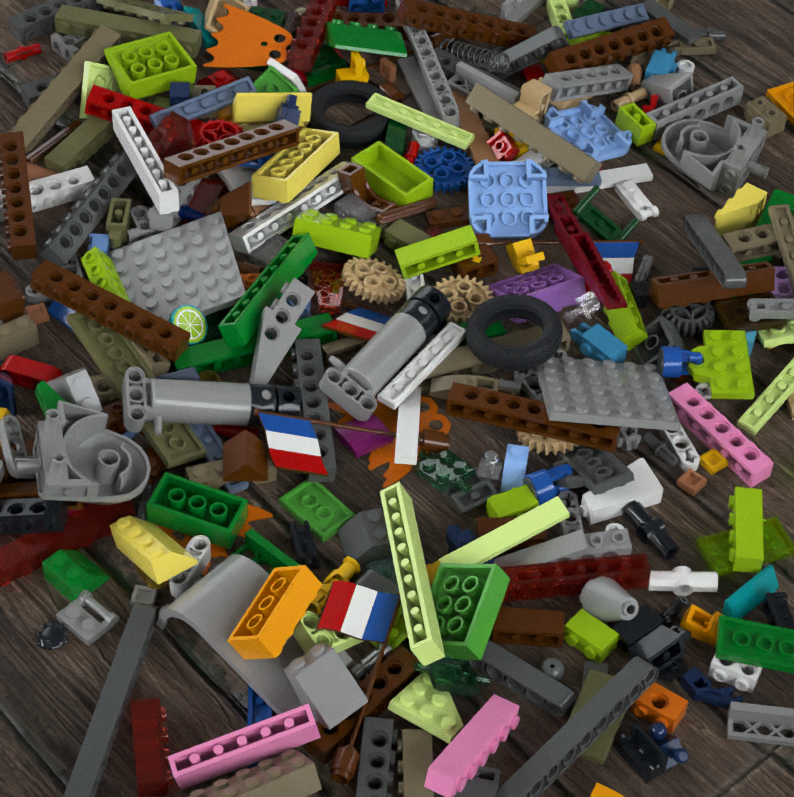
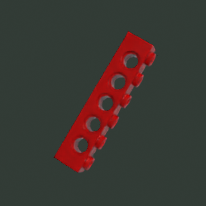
[84,85,203,148]

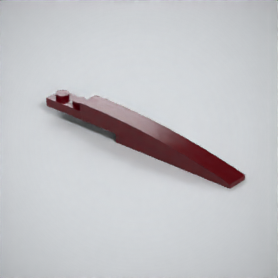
[547,194,628,310]

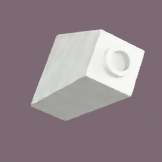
[579,457,663,525]

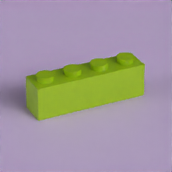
[394,225,480,280]
[603,271,648,351]
[728,487,764,573]

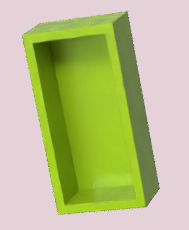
[351,141,434,207]
[292,209,381,259]

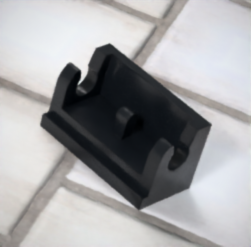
[289,520,321,570]
[762,592,794,630]
[612,604,664,652]
[615,723,669,784]

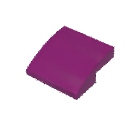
[333,414,394,458]

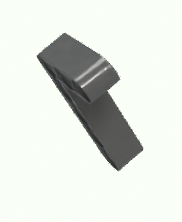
[481,26,570,80]

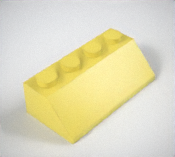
[230,93,312,130]
[109,515,198,585]

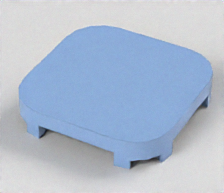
[543,100,633,162]
[468,159,549,239]

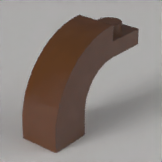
[337,162,397,221]

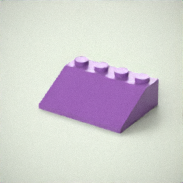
[488,263,587,324]

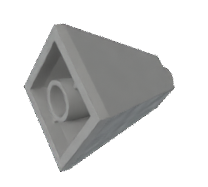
[641,72,694,108]

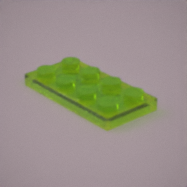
[696,516,794,577]

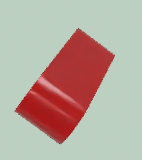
[0,355,63,390]

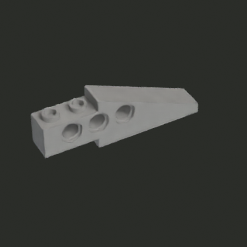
[249,278,315,384]
[494,528,632,582]

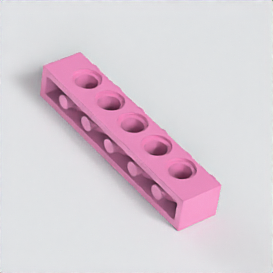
[669,383,774,488]

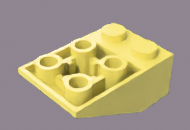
[713,183,767,236]

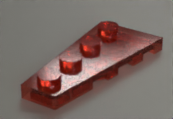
[309,262,346,314]

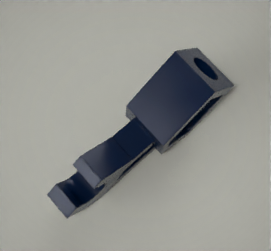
[680,667,744,710]

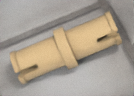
[610,87,647,112]

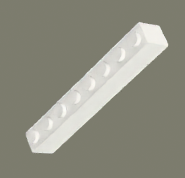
[112,106,179,215]

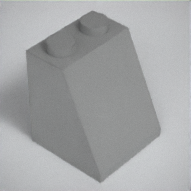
[46,367,103,411]
[283,642,369,730]

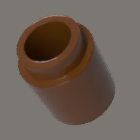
[378,82,404,104]

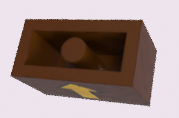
[451,244,499,280]

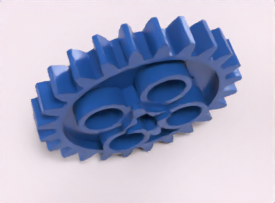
[414,146,475,194]

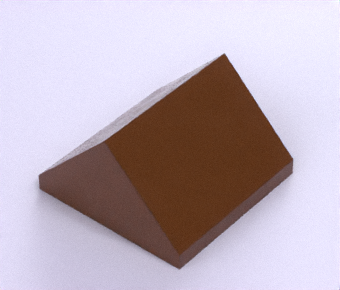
[223,430,268,481]

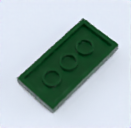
[286,25,345,78]

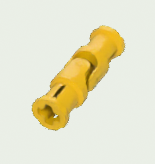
[306,556,361,616]

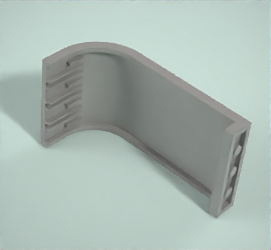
[156,554,353,715]

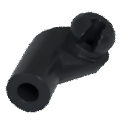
[660,595,688,627]

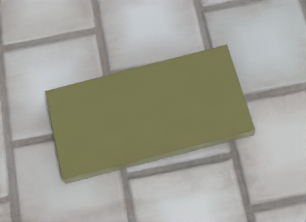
[568,669,626,765]

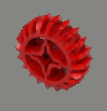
[193,118,243,148]

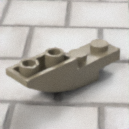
[429,375,516,400]

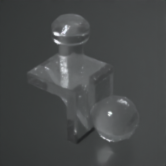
[563,290,602,323]
[477,451,503,480]

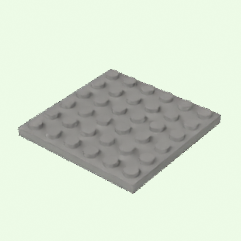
[108,211,246,321]
[535,356,680,431]

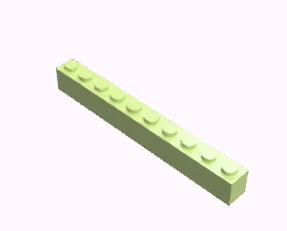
[380,482,445,666]

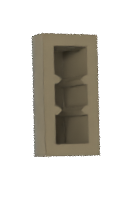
[321,336,365,368]

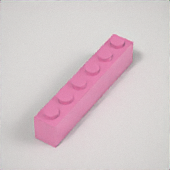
[424,694,520,797]
[168,703,321,790]

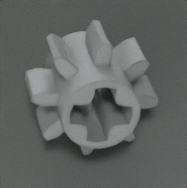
[617,427,641,451]

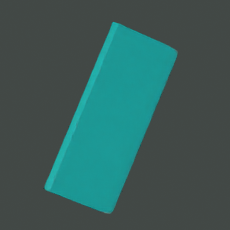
[183,6,218,52]
[722,564,779,619]

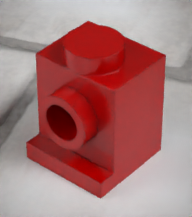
[486,130,520,162]

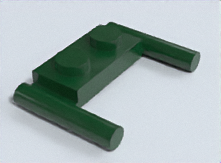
[572,185,640,240]

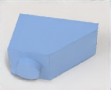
[500,444,529,493]

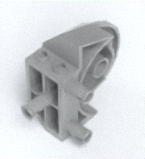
[661,115,770,198]
[15,400,151,505]

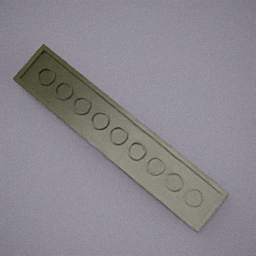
[66,312,207,469]

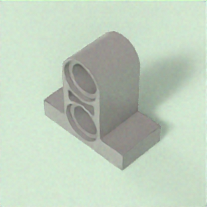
[51,33,90,62]
[127,205,163,245]

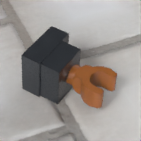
[629,282,652,308]

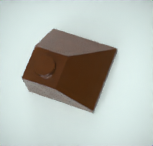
[207,181,252,229]

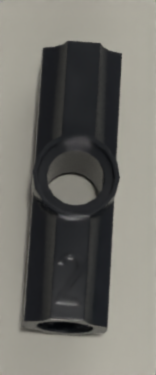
[623,501,680,561]

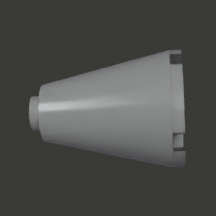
[580,576,639,622]

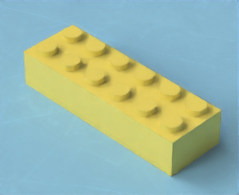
[251,128,340,203]

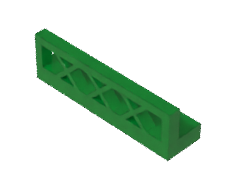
[232,528,299,575]

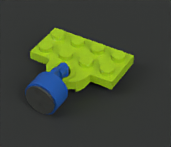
[657,330,755,399]

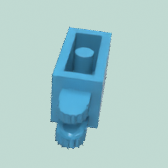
[644,48,677,79]
[569,322,628,363]

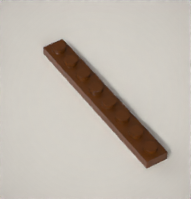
[425,190,579,230]

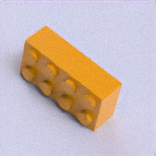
[227,565,322,660]

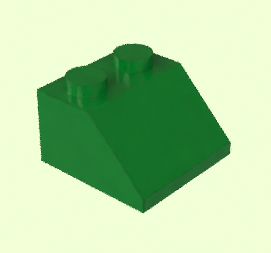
[42,549,110,602]

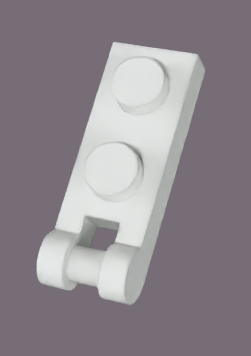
[615,180,659,222]

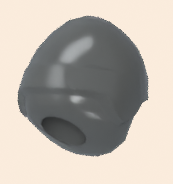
[540,657,564,681]

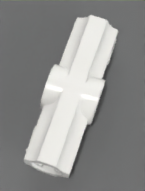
[647,566,718,596]

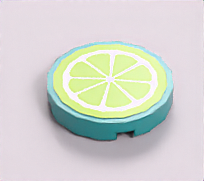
[168,304,208,346]

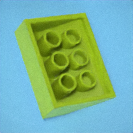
[104,31,197,99]

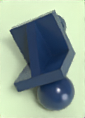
[649,722,689,769]

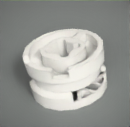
[411,128,438,151]

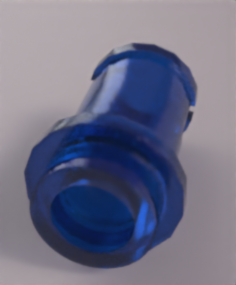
[178,205,205,221]

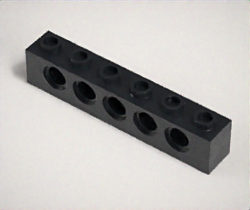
[0,498,69,534]

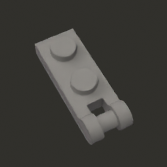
[746,298,794,322]

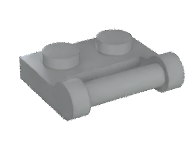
[56,589,119,646]

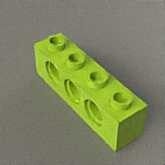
[80,246,130,302]

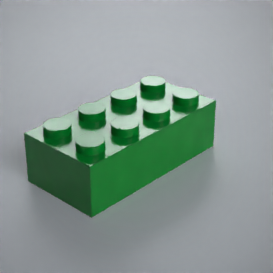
[147,472,248,549]

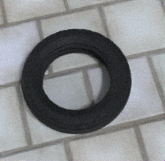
[309,80,392,148]
[466,294,563,371]

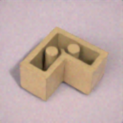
[513,79,552,122]

